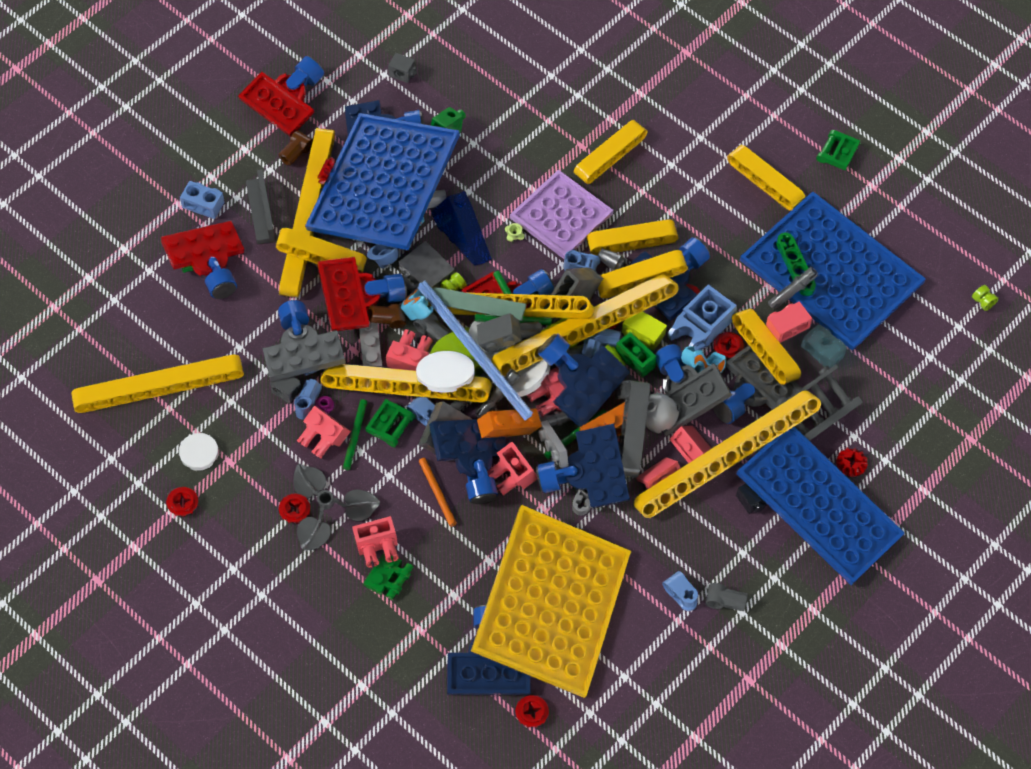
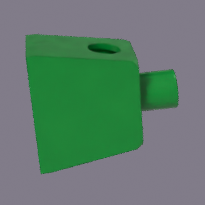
[431,107,466,133]

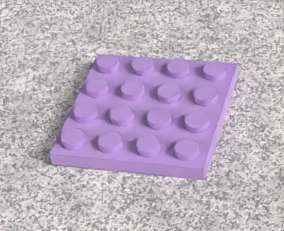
[510,170,613,259]

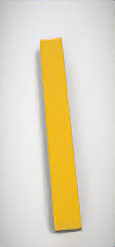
[279,128,335,298]
[491,274,678,377]
[634,391,821,518]

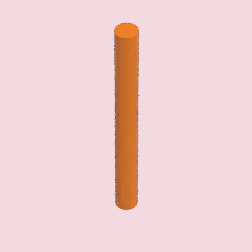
[419,458,457,527]

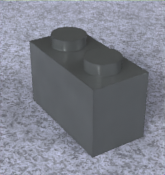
[477,313,522,352]

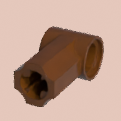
[278,131,313,166]
[368,304,406,329]

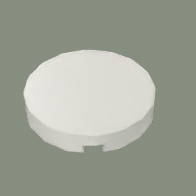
[179,433,219,471]

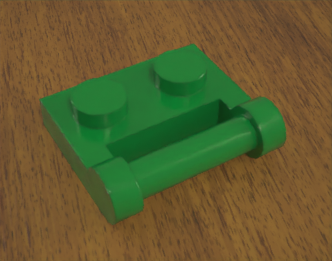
[816,130,860,171]
[365,399,416,447]

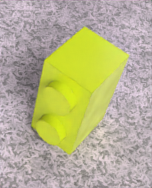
[622,311,667,351]

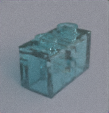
[801,324,847,368]

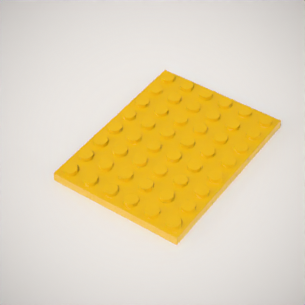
[471,505,631,698]

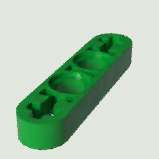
[776,232,816,296]

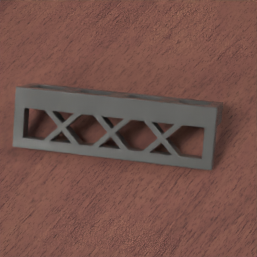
[246,169,275,244]

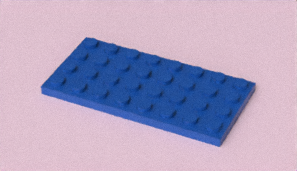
[736,427,905,585]

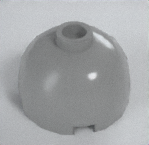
[645,393,679,433]

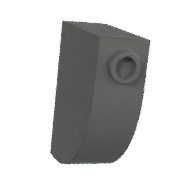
[543,267,604,325]

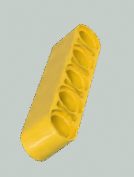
[574,120,648,184]
[727,145,805,211]
[587,219,679,256]
[276,228,367,273]
[597,250,688,298]
[732,308,801,385]

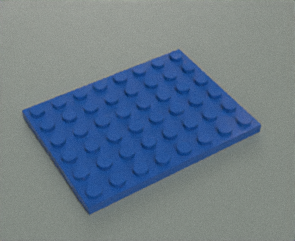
[305,113,460,250]
[740,192,926,351]

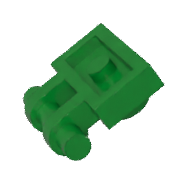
[363,552,414,600]

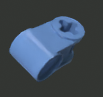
[563,250,600,272]
[406,397,435,426]
[662,571,698,611]

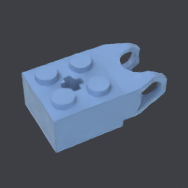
[668,285,737,350]

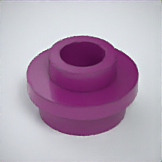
[315,396,334,414]

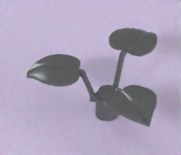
[293,464,380,551]

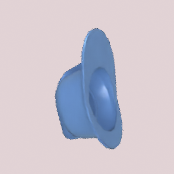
[367,244,398,269]

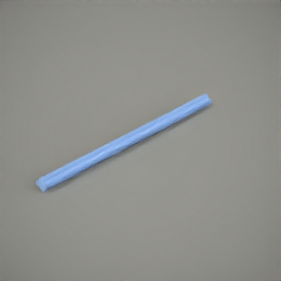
[418,280,533,420]

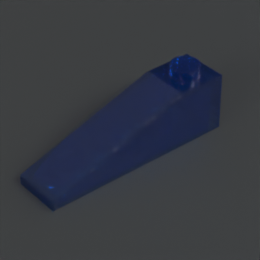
[431,191,492,266]

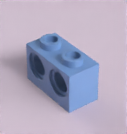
[180,181,225,219]

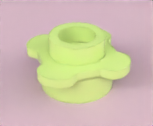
[505,223,525,242]

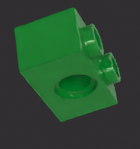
[616,332,656,378]

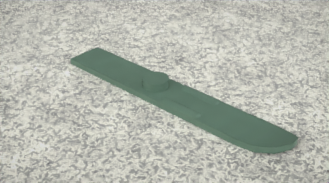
[425,288,526,321]

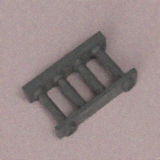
[772,365,863,441]

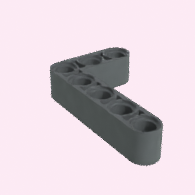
[617,380,650,478]

